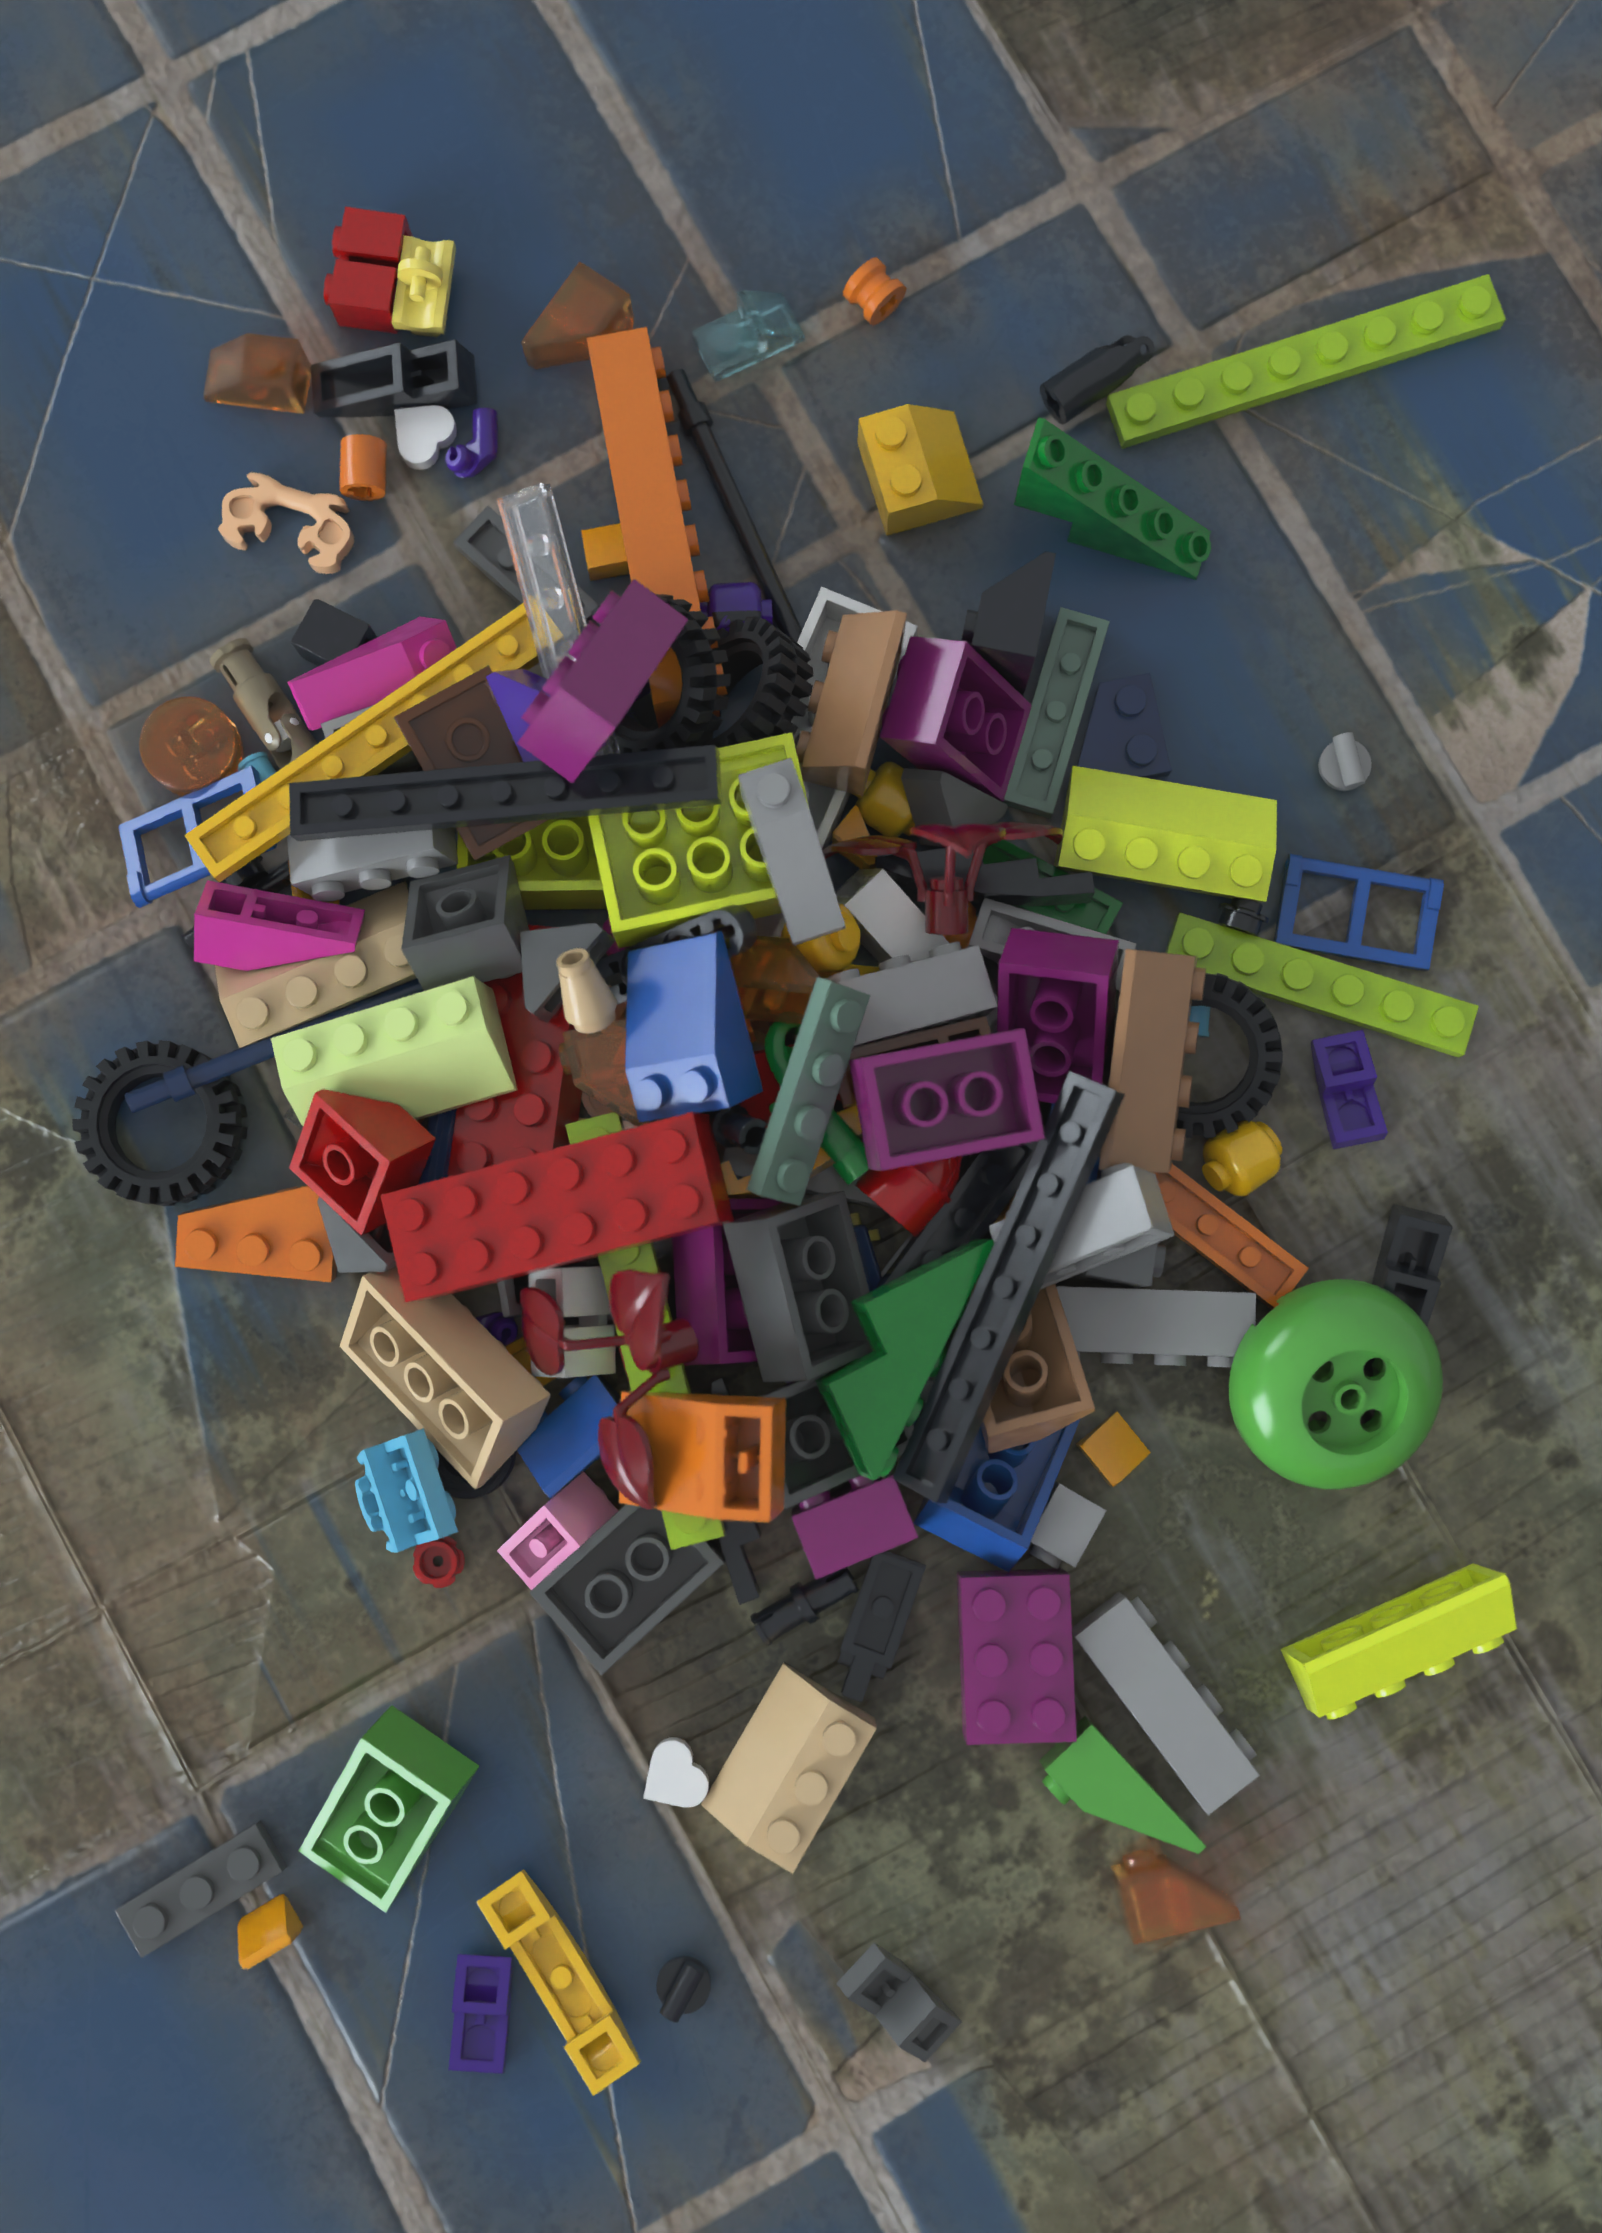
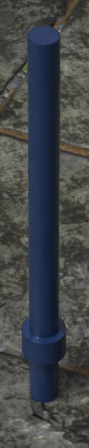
[125,978,424,1114]

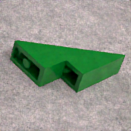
[1014,417,1211,580]
[815,1239,994,1480]

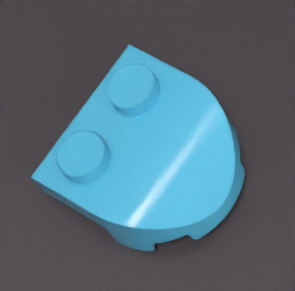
[355,1428,458,1553]

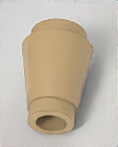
[556,948,617,1033]

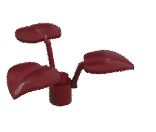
[822,821,1063,935]
[520,1269,698,1509]

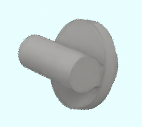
[1318,732,1372,791]

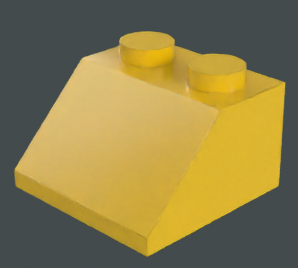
[857,404,983,536]

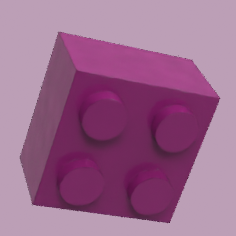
[791,1471,919,1579]

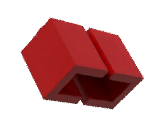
[324,207,412,334]

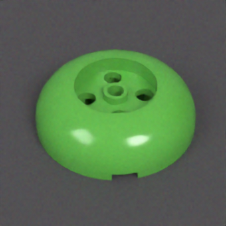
[1229,1279,1443,1490]

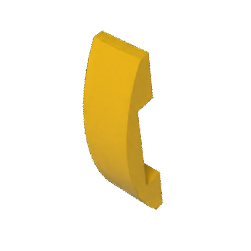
[476,1869,641,2096]

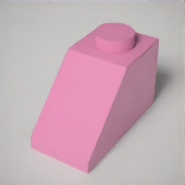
[497,1471,618,1590]

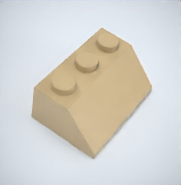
[701,1662,877,1874]

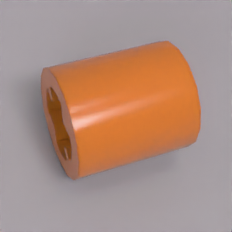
[339,434,387,501]

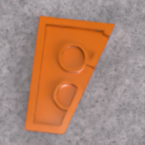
[175,1185,337,1282]

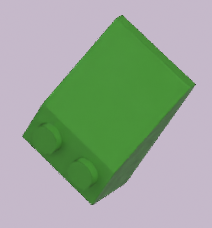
[299,1705,479,1913]

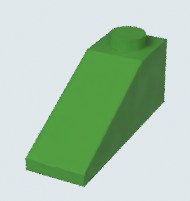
[1039,1716,1207,1854]

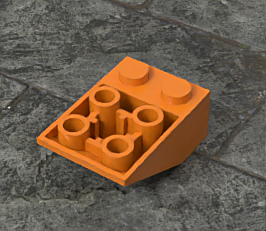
[619,1391,786,1522]

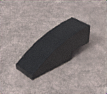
[311,339,477,418]
[1363,1204,1453,1372]

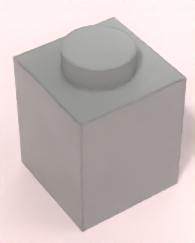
[1030,1481,1107,1569]

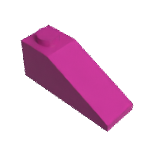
[287,617,457,731]
[194,880,365,971]

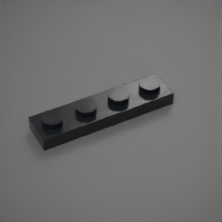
[876,1141,1038,1288]

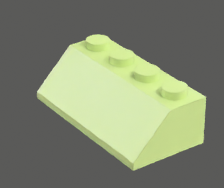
[271,976,518,1126]

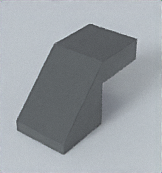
[836,1943,962,2062]

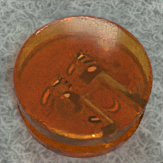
[139,697,244,797]

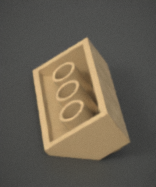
[215,881,417,1048]
[340,1266,551,1490]

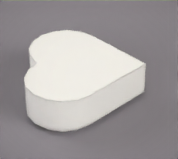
[394,405,457,470]
[643,1737,709,1807]

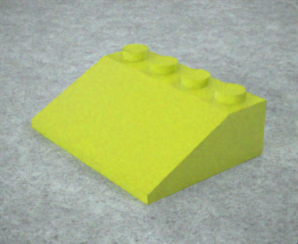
[588,732,810,948]

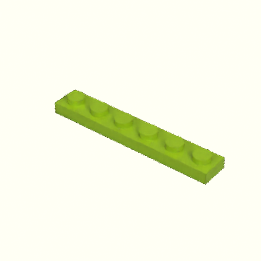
[1165,912,1479,1058]

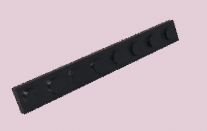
[289,745,722,841]
[893,1071,1125,1504]

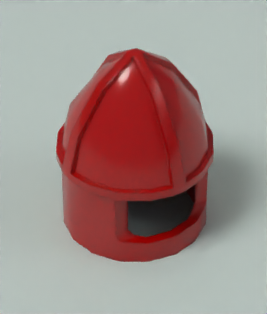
[855,1155,962,1238]

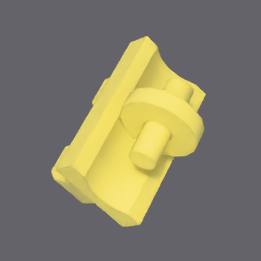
[392,236,456,337]

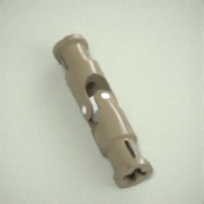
[210,638,318,769]

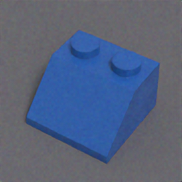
[517,1375,621,1498]

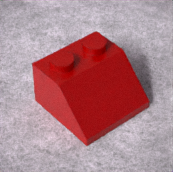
[289,1089,436,1236]

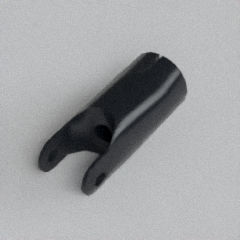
[1040,335,1155,424]

